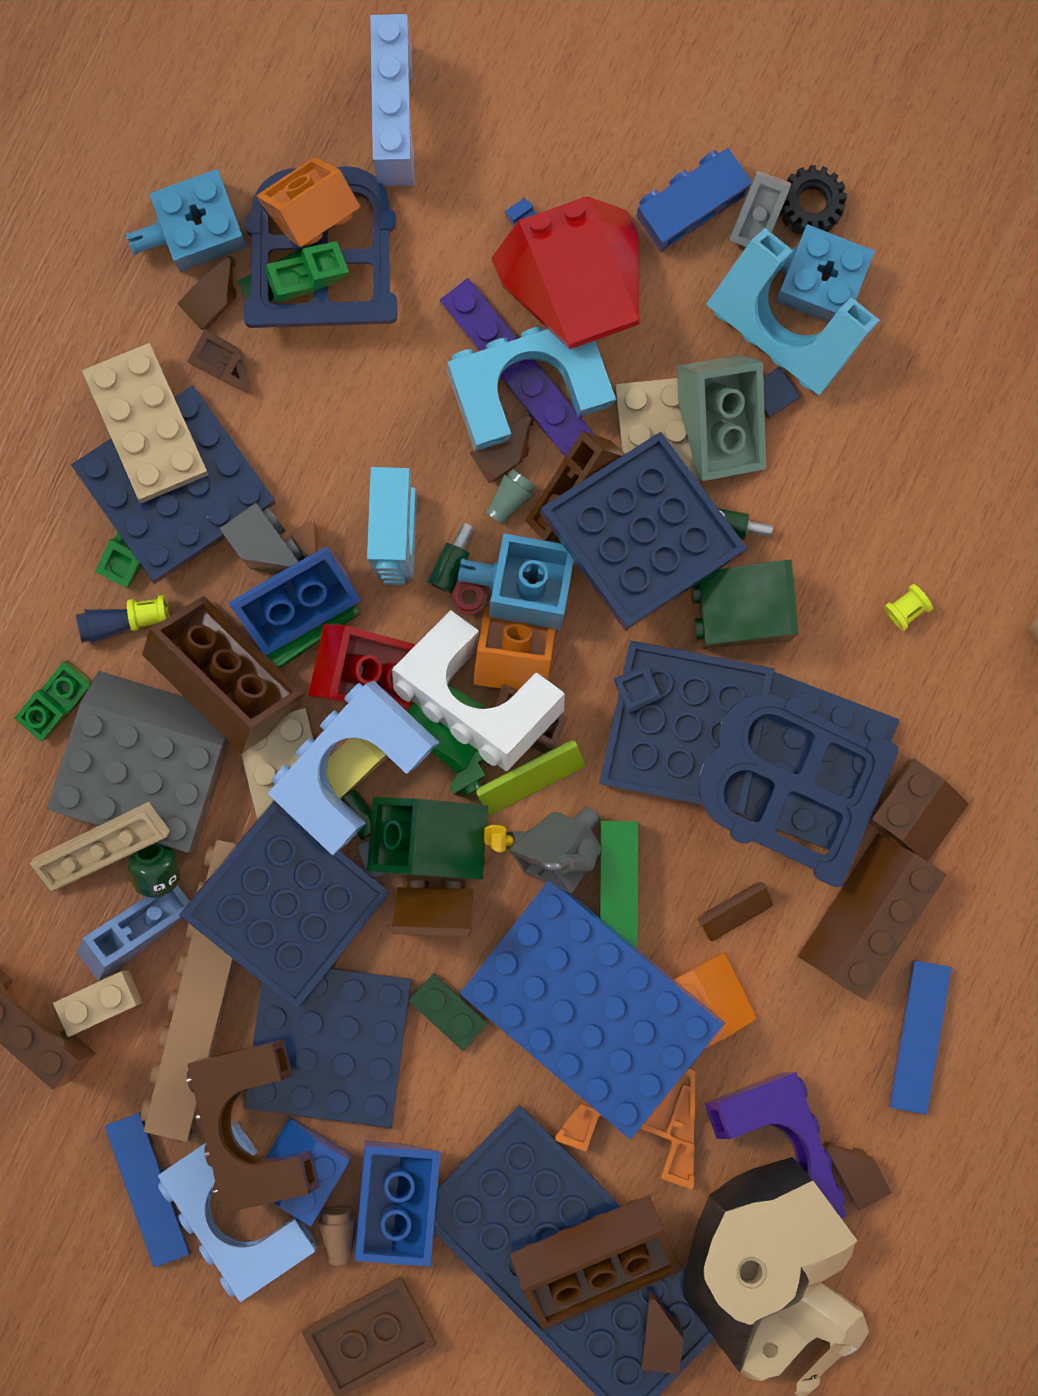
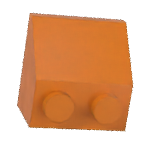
[256,157,360,247]
[473,605,556,690]
[671,952,757,1049]

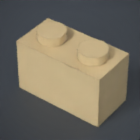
[53,969,144,1037]

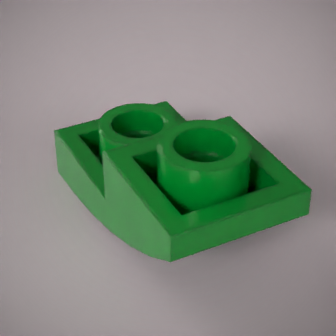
[14,660,92,742]
[450,750,490,797]

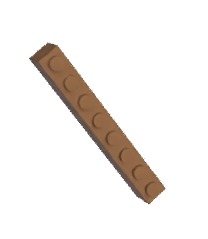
[140,839,237,1142]

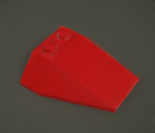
[491,196,640,349]

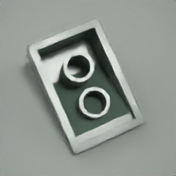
[677,355,766,481]

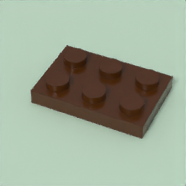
[302,1275,437,1396]

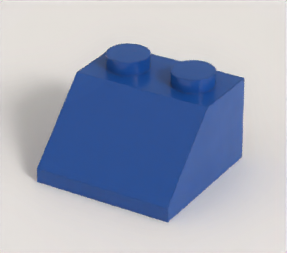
[266,1117,353,1226]

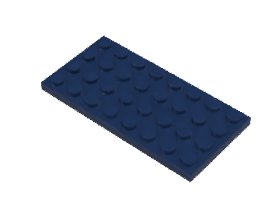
[434,1104,714,1396]

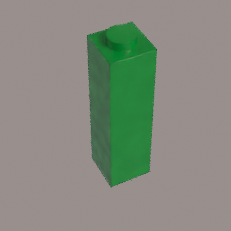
[599,821,638,948]

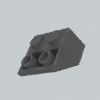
[219,503,305,573]

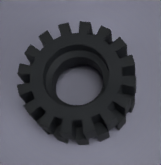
[780,165,847,234]

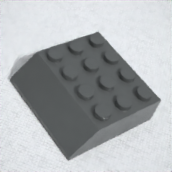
[47,671,230,853]

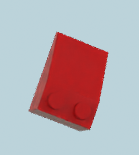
[308,624,416,711]

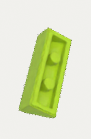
[476,740,585,815]

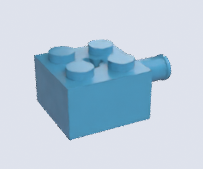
[126,169,248,272]
[776,224,875,323]
[458,533,574,630]

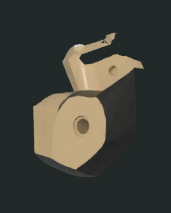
[683,1157,869,1396]

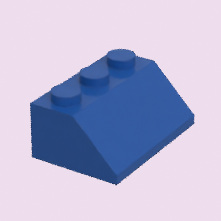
[229,546,361,656]
[354,1140,441,1266]

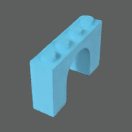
[706,228,880,395]
[446,326,616,452]
[367,467,417,586]

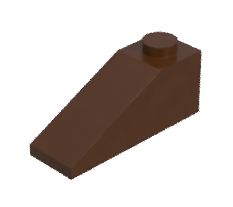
[525,430,625,542]

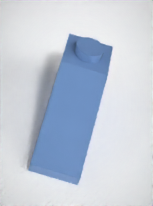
[77,885,190,982]

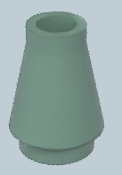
[486,469,536,525]

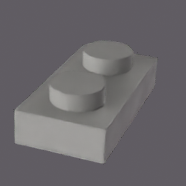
[729,170,791,247]

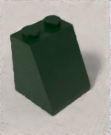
[691,559,798,648]
[367,797,488,880]

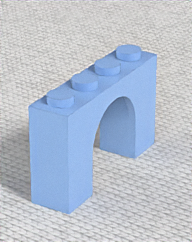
[370,14,415,187]
[267,681,439,855]
[158,1121,319,1302]

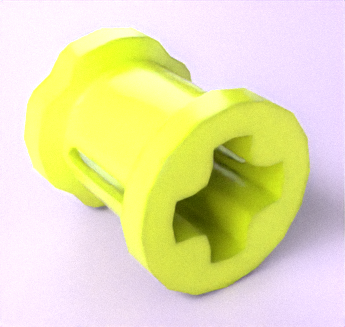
[884,583,933,631]
[127,594,170,631]

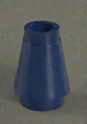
[76,608,131,645]

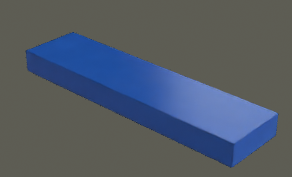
[889,960,952,1114]
[105,1112,191,1267]

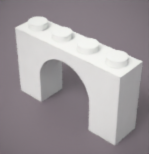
[392,610,565,772]

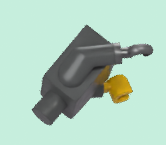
[484,806,601,894]

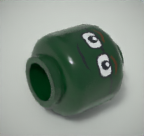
[128,843,180,898]

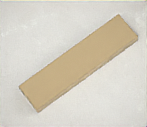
[30,802,170,892]

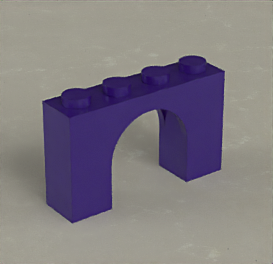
[704,1072,847,1218]

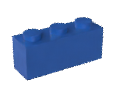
[636,148,752,253]

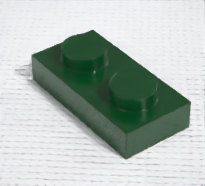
[409,973,488,1051]

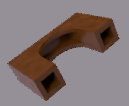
[0,969,95,1090]
[187,1039,320,1213]

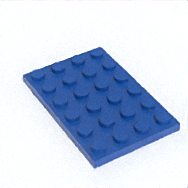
[460,880,725,1140]

